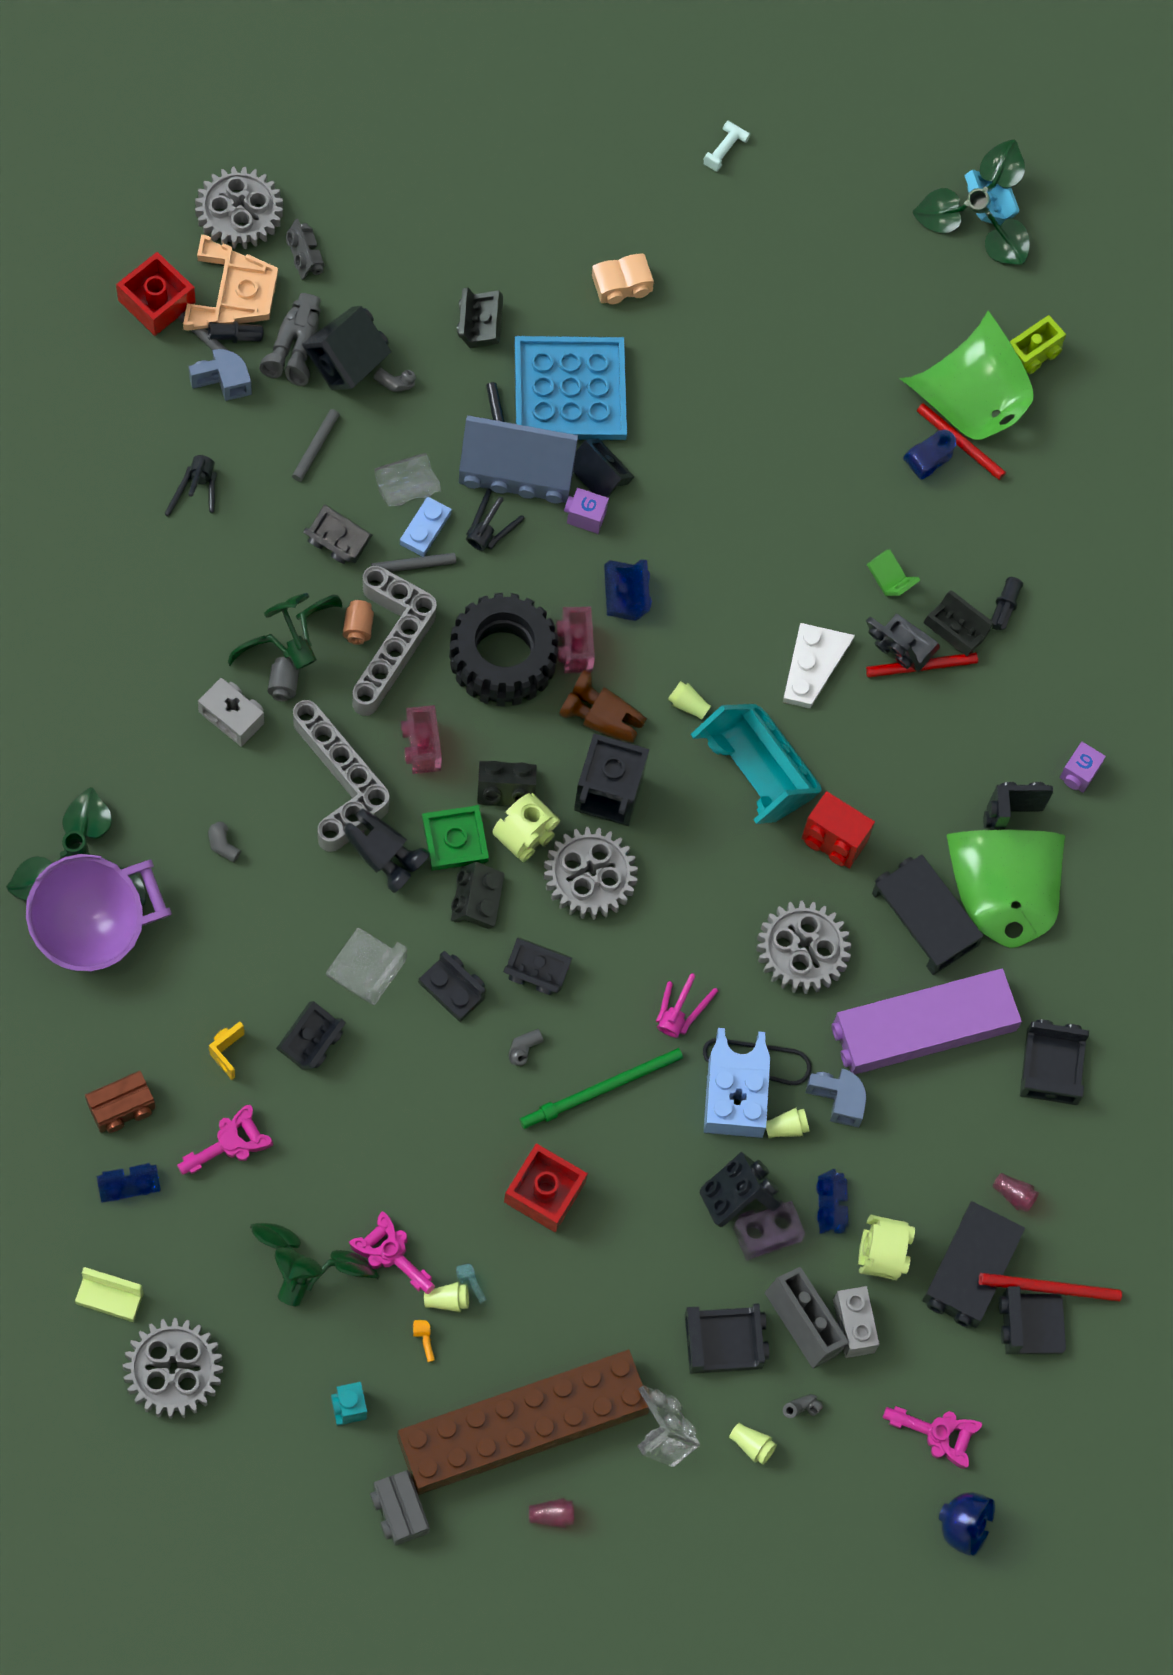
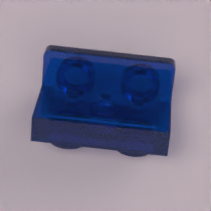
[604,559,652,621]

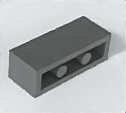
[765,1267,849,1369]

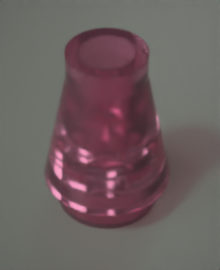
[992,1173,1039,1212]
[529,1497,574,1529]

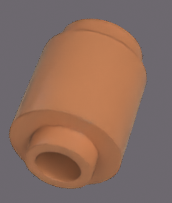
[343,600,374,645]

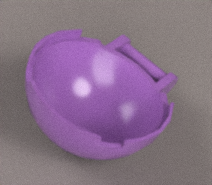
[26,854,172,971]

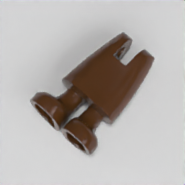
[559,670,647,743]

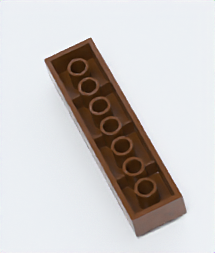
[397,1349,651,1495]

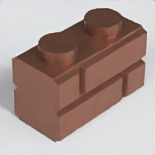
[85,1071,156,1133]

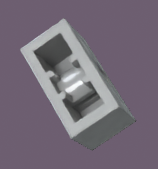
[198,678,264,747]
[833,1286,879,1358]

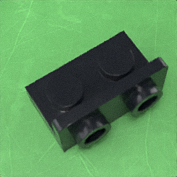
[418,951,486,1022]

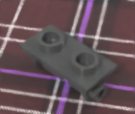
[286,219,325,280]

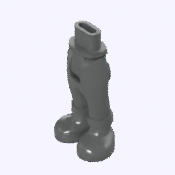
[259,293,321,386]

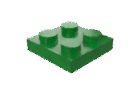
[422,805,489,871]

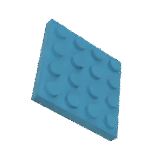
[514,336,627,440]

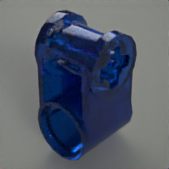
[903,430,957,480]

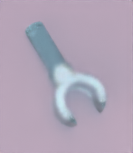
[456,1264,487,1303]

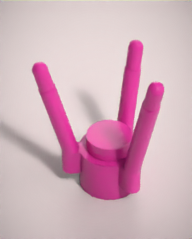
[656,973,718,1038]

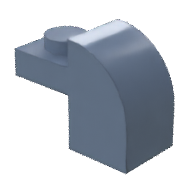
[189,349,252,401]
[805,1069,866,1128]

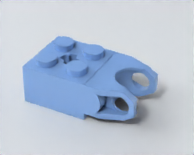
[704,1028,770,1138]

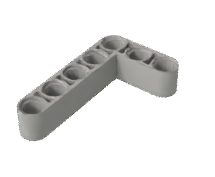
[353,566,437,716]
[293,700,389,852]

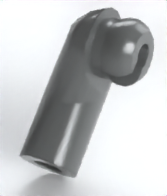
[374,368,416,392]
[208,822,241,863]
[508,1029,543,1066]
[783,1394,823,1418]

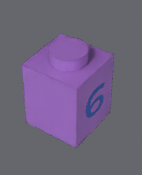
[564,488,609,534]
[1060,742,1106,793]

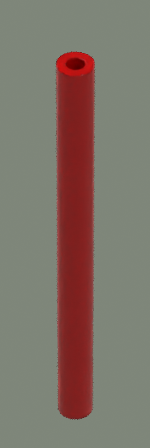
[979,1273,1122,1301]

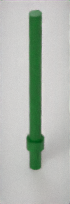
[519,1048,683,1129]

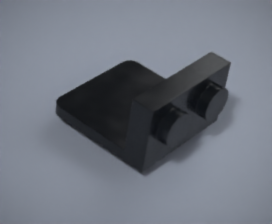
[866,613,940,672]
[983,782,1053,830]
[700,1151,782,1227]
[999,1287,1066,1354]

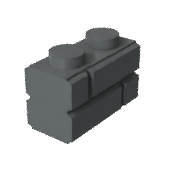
[370,1470,430,1546]

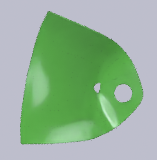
[899,310,1034,440]
[947,829,1065,948]

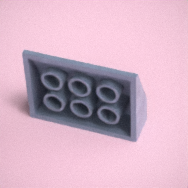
[459,415,578,503]

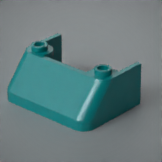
[690,704,821,824]

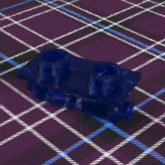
[97,1163,161,1203]
[816,1169,849,1234]

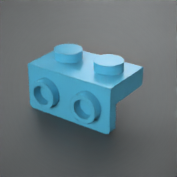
[964,170,1020,226]

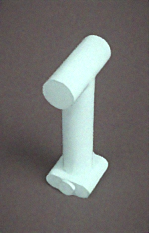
[703,120,751,172]

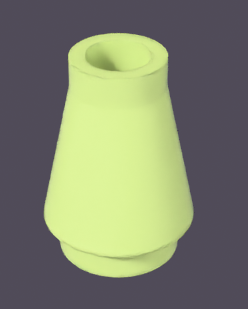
[668,681,711,720]
[766,1108,810,1138]
[424,1282,469,1312]
[729,1423,777,1465]

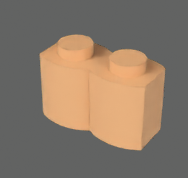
[592,254,654,305]

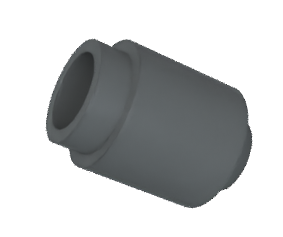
[267,657,300,702]

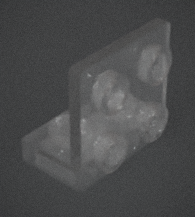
[326,928,407,1006]
[637,1385,700,1467]

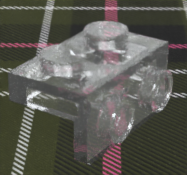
[375,453,441,507]

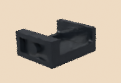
[1020,1019,1089,1105]
[684,1303,769,1374]

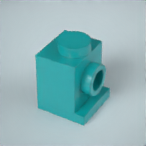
[331,1382,367,1426]

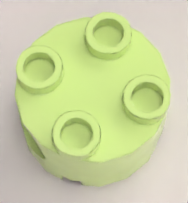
[493,793,560,862]
[858,1215,915,1280]

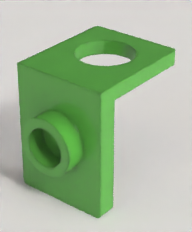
[867,549,920,596]

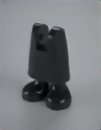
[343,808,430,893]

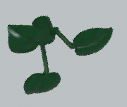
[913,139,1030,265]
[228,593,342,670]
[6,787,146,907]
[250,1223,379,1307]

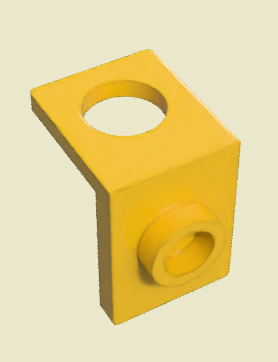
[209,1021,245,1080]

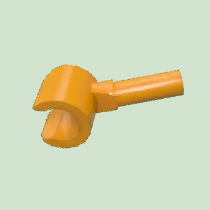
[413,1320,435,1362]

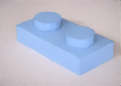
[399,496,452,557]

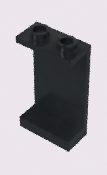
[872,854,983,975]
[922,1201,1025,1328]

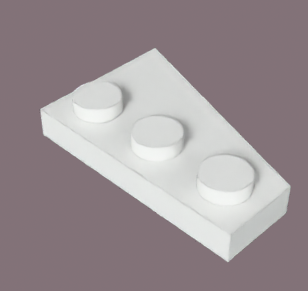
[783,623,855,708]

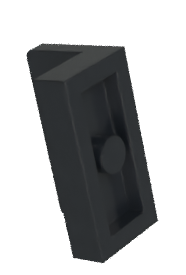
[573,438,634,498]

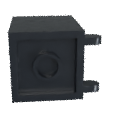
[574,734,649,826]

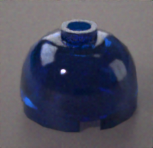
[939,1492,995,1556]

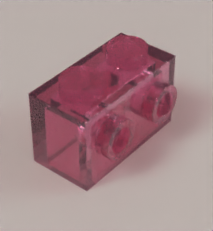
[556,607,595,673]
[401,705,442,774]

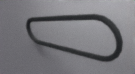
[703,1038,811,1085]

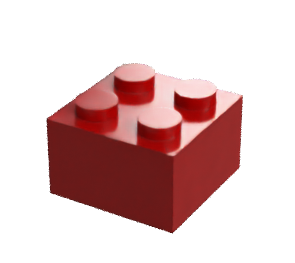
[116,252,196,336]
[801,791,875,869]
[504,1143,588,1232]

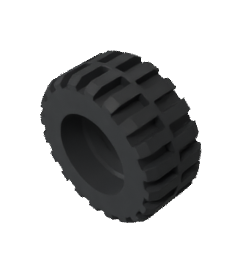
[449,593,559,706]

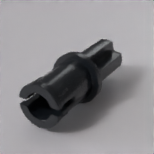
[208,321,264,343]
[991,577,1023,631]

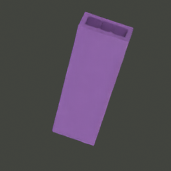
[832,968,1022,1074]

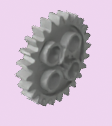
[195,167,283,249]
[544,827,638,920]
[756,901,851,994]
[123,1318,223,1419]

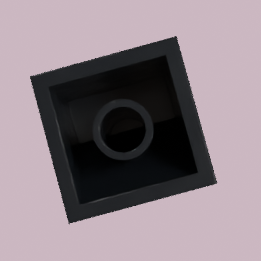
[302,306,392,390]

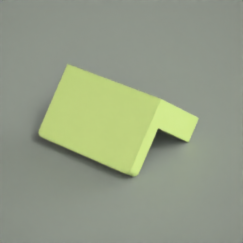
[75,1267,143,1322]

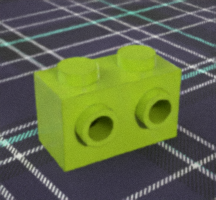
[1010,315,1066,374]

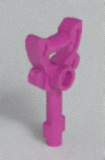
[177,1105,273,1175]
[349,1211,435,1294]
[882,1406,982,1469]

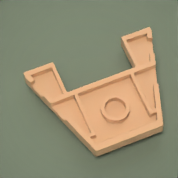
[183,234,278,331]

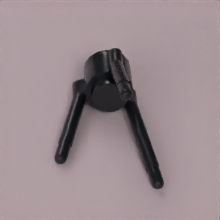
[165,455,217,516]
[466,489,524,551]

